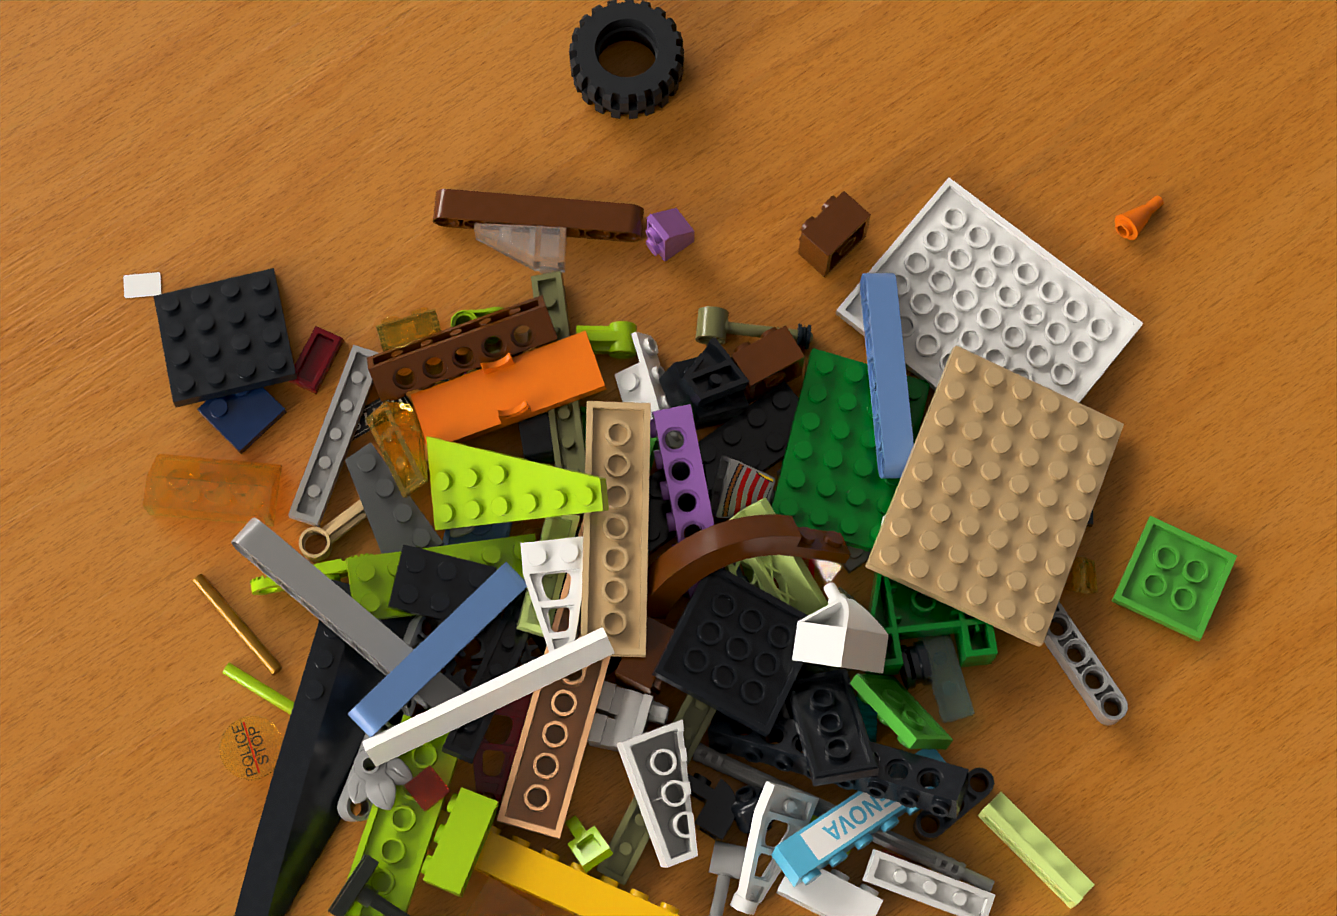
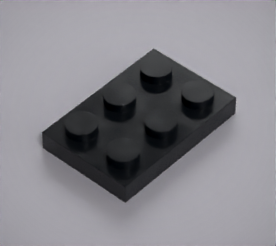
[387,545,497,622]

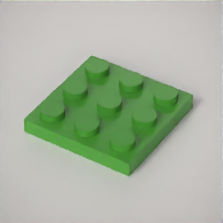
[1111,516,1237,642]

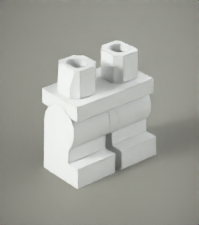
[587,681,670,752]

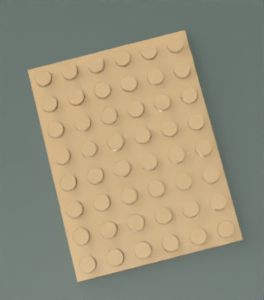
[865,346,1124,647]

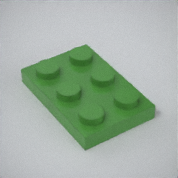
[850,673,953,750]

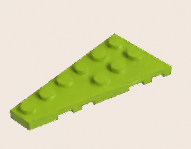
[426,436,609,530]

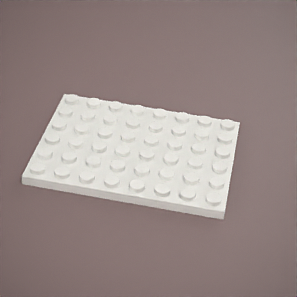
[836,178,1143,403]

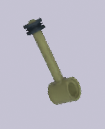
[695,306,813,349]

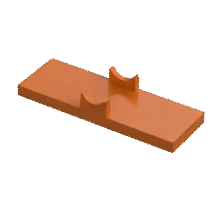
[411,330,607,444]

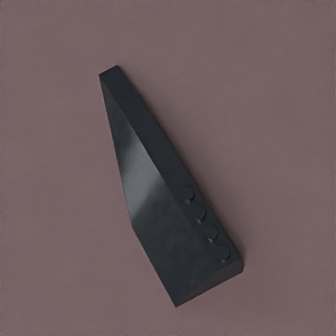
[234,580,424,916]

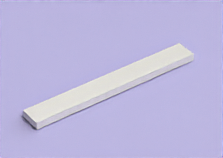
[362,628,615,767]

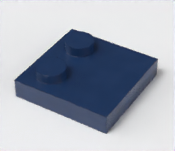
[197,387,287,454]

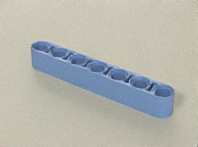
[860,273,914,479]
[348,562,527,737]

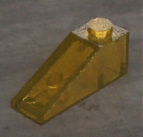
[365,401,428,498]

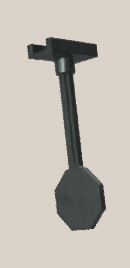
[328,854,410,916]

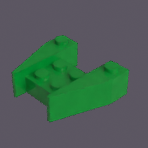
[865,572,998,675]

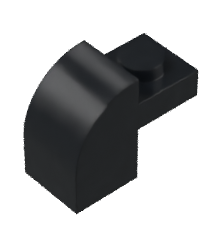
[688,773,736,842]

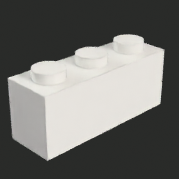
[776,869,883,916]

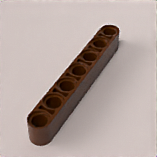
[433,189,644,242]

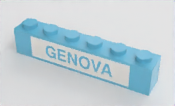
[771,749,946,887]

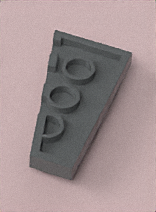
[345,442,444,554]

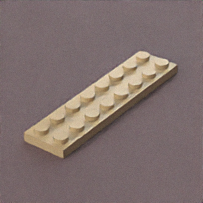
[581,401,651,657]

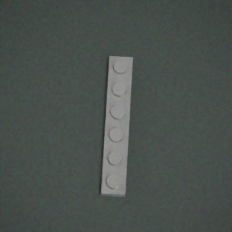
[288,345,378,527]

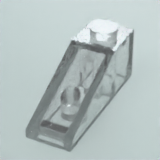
[474,223,567,274]

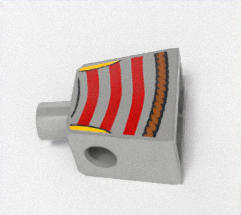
[710,455,775,519]

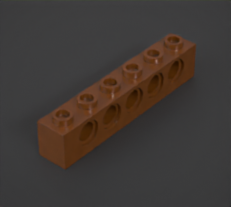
[367,295,558,402]

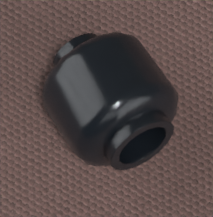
[731,785,775,834]

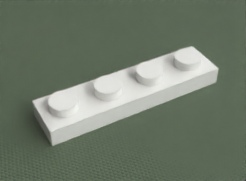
[862,849,995,916]

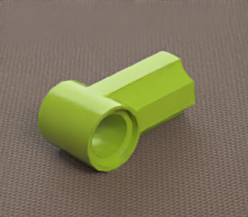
[576,321,637,359]

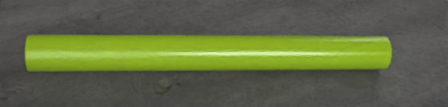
[223,663,294,715]

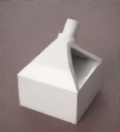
[792,582,889,674]

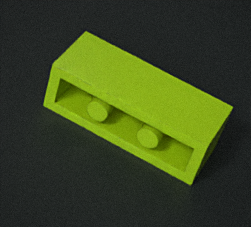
[421,787,500,897]

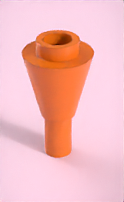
[1115,195,1164,240]

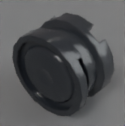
[900,641,933,690]

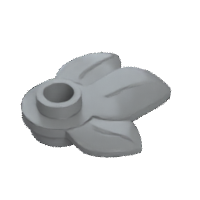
[348,749,413,810]

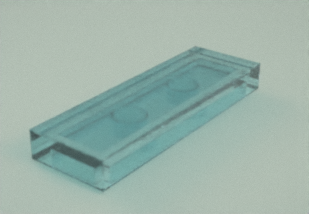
[917,634,975,724]

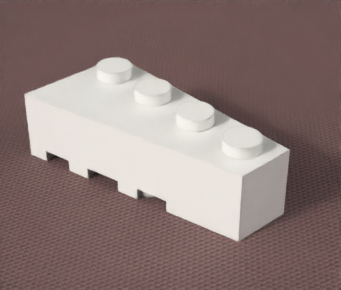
[616,720,698,868]

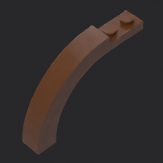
[647,514,851,619]

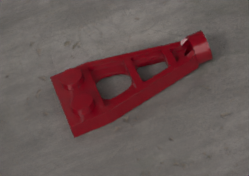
[470,679,533,814]

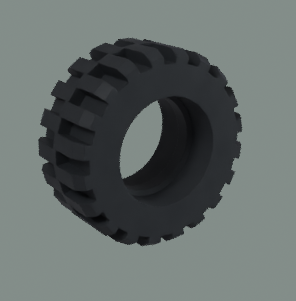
[569,0,684,119]

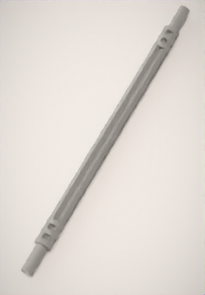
[692,743,995,892]

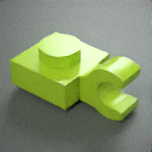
[565,815,613,872]

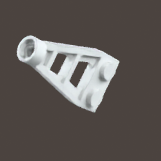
[521,536,583,652]
[730,781,819,915]

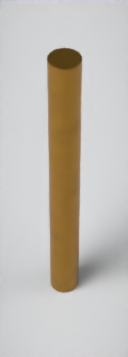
[192,574,282,675]

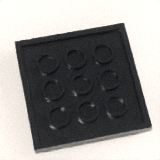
[154,268,297,408]
[652,568,808,737]

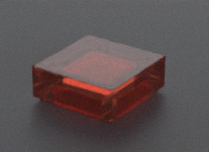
[404,765,451,812]

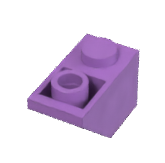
[645,208,694,262]

